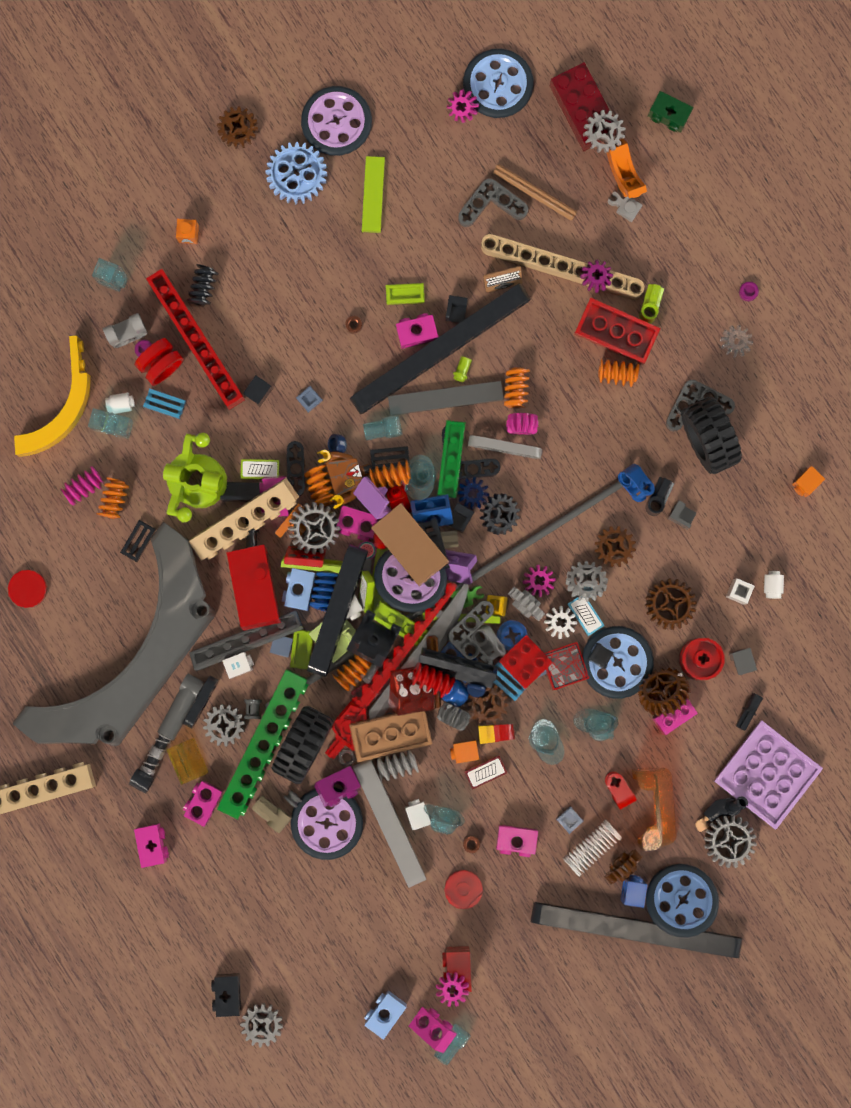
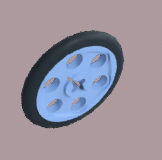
[463,48,534,118]
[582,626,654,699]

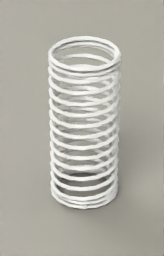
[563,820,622,877]

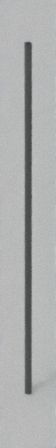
[265,481,624,708]

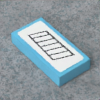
[567,597,605,636]

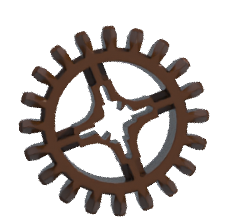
[644,578,697,630]
[638,667,691,717]

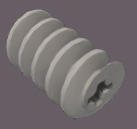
[377,750,419,782]

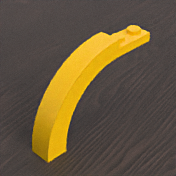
[14,336,90,457]

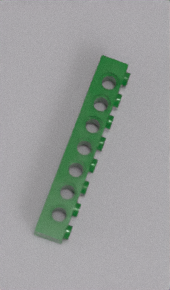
[217,668,309,820]

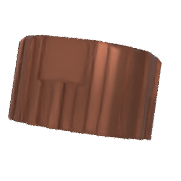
[345,316,362,334]
[463,836,480,854]

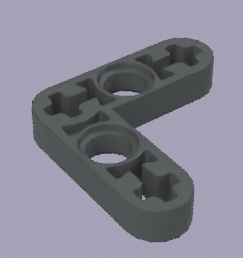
[458,179,528,227]
[665,380,735,432]
[447,601,494,665]

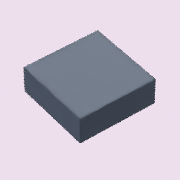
[296,386,323,413]
[270,637,293,658]
[556,806,583,834]

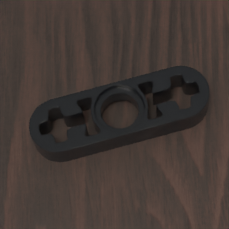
[287,441,305,497]
[183,675,219,729]

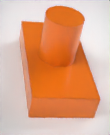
[275,503,306,538]

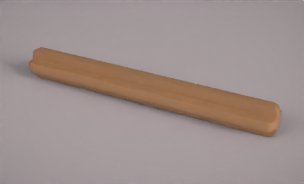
[493,164,577,220]

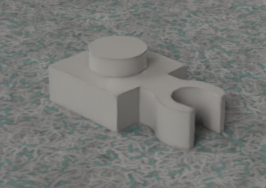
[607,192,643,222]

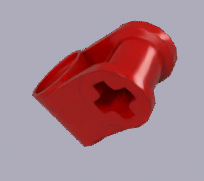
[605,772,637,810]

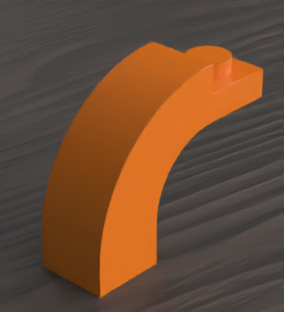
[606,139,647,198]

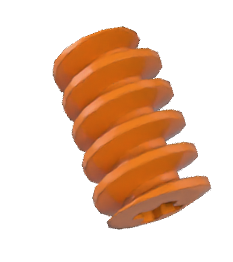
[598,359,639,387]
[504,367,530,408]
[369,460,411,488]
[304,465,336,507]
[96,477,129,519]
[332,654,372,691]

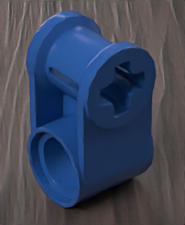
[618,464,655,502]

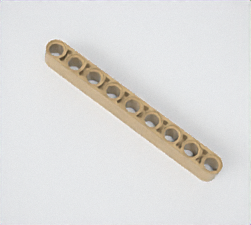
[481,234,645,299]

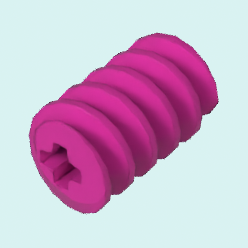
[61,466,104,506]

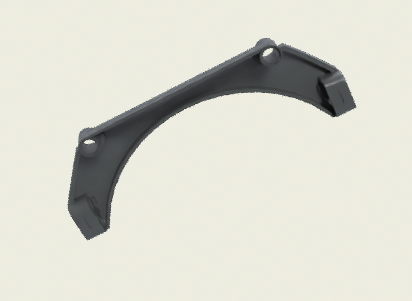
[13,522,216,746]

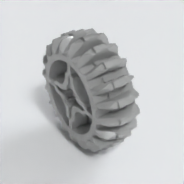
[288,502,340,554]
[704,816,757,868]

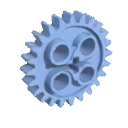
[266,142,327,204]

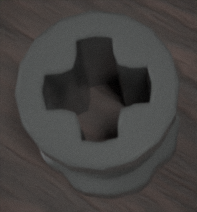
[244,699,262,719]

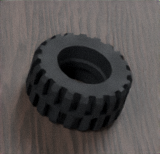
[681,397,742,474]
[271,706,334,784]

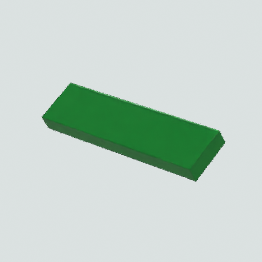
[437,420,466,499]

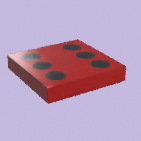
[284,546,326,568]

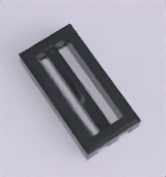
[370,446,410,470]
[120,520,157,563]

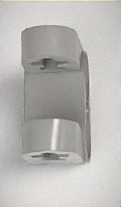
[103,313,147,348]

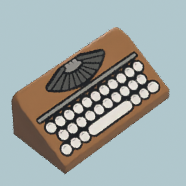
[483,266,522,293]

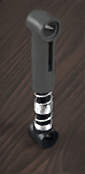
[129,673,205,794]

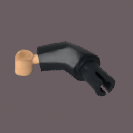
[695,796,748,832]

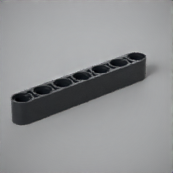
[307,545,368,678]

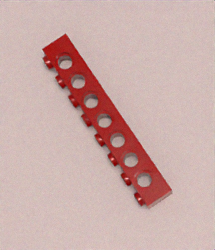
[146,269,245,410]

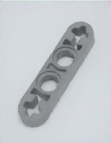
[468,435,543,459]

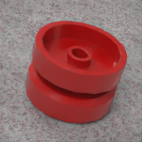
[134,338,184,386]
[679,638,725,680]

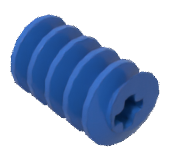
[309,571,339,612]

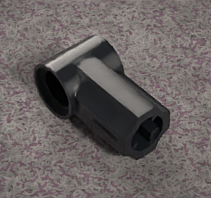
[645,477,675,516]

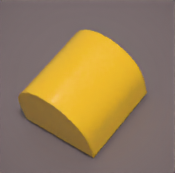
[485,595,508,617]

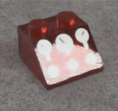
[389,667,434,716]

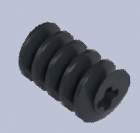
[187,264,219,307]

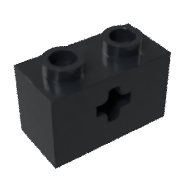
[211,973,241,1017]

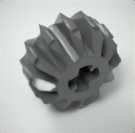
[437,702,471,731]

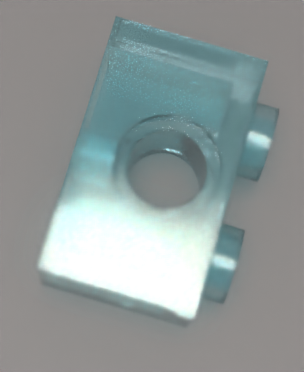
[92,258,127,292]
[88,408,133,439]

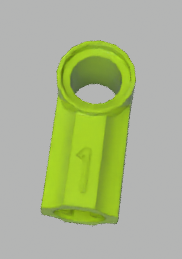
[639,284,664,324]

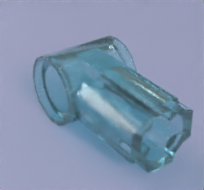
[363,416,403,441]
[434,1023,471,1065]

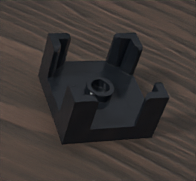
[346,610,402,668]

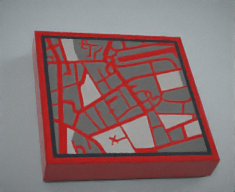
[544,642,589,691]

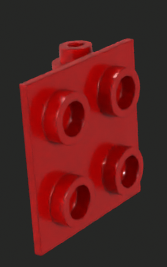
[499,635,553,689]

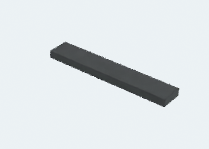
[388,381,504,416]
[189,610,303,671]

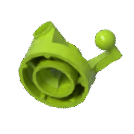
[163,433,227,522]

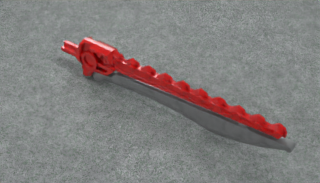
[325,582,469,760]

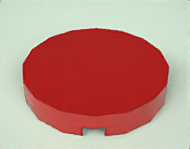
[8,570,47,608]
[444,870,483,909]

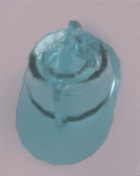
[407,455,437,500]
[573,709,619,741]
[529,719,565,765]
[424,804,465,834]

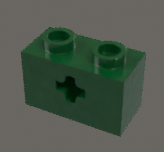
[648,91,694,133]

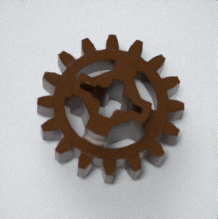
[217,106,258,149]
[594,526,636,568]
[467,685,509,726]
[604,849,642,885]

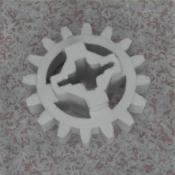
[583,110,626,153]
[566,561,608,602]
[508,587,545,621]
[203,704,246,746]
[240,1003,283,1048]

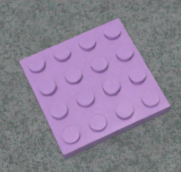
[714,720,823,830]

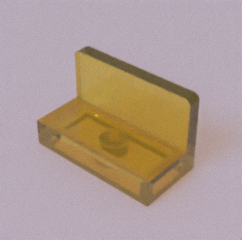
[167,738,208,785]

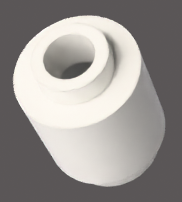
[105,392,135,414]
[764,571,784,599]

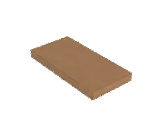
[371,503,449,587]
[349,706,432,762]

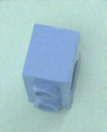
[282,568,316,611]
[364,990,407,1040]

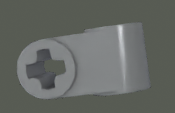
[471,625,506,663]

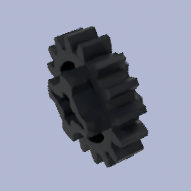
[479,493,520,535]

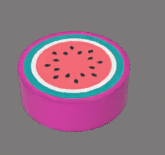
[358,541,376,559]

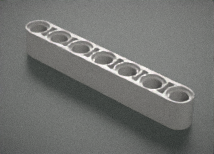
[353,759,427,888]

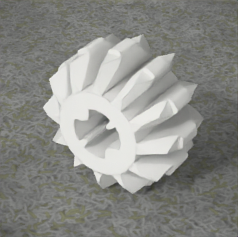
[544,606,577,639]

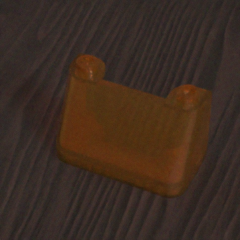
[632,767,677,851]

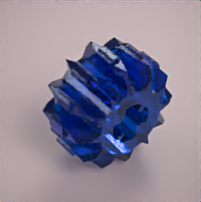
[457,477,490,510]

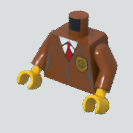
[317,450,372,509]

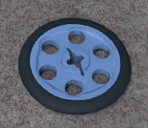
[646,864,719,938]

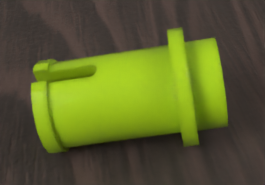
[453,356,472,382]

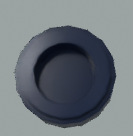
[328,434,347,453]
[467,683,486,698]

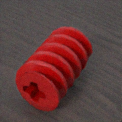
[412,662,455,698]

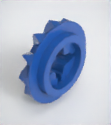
[497,620,528,651]

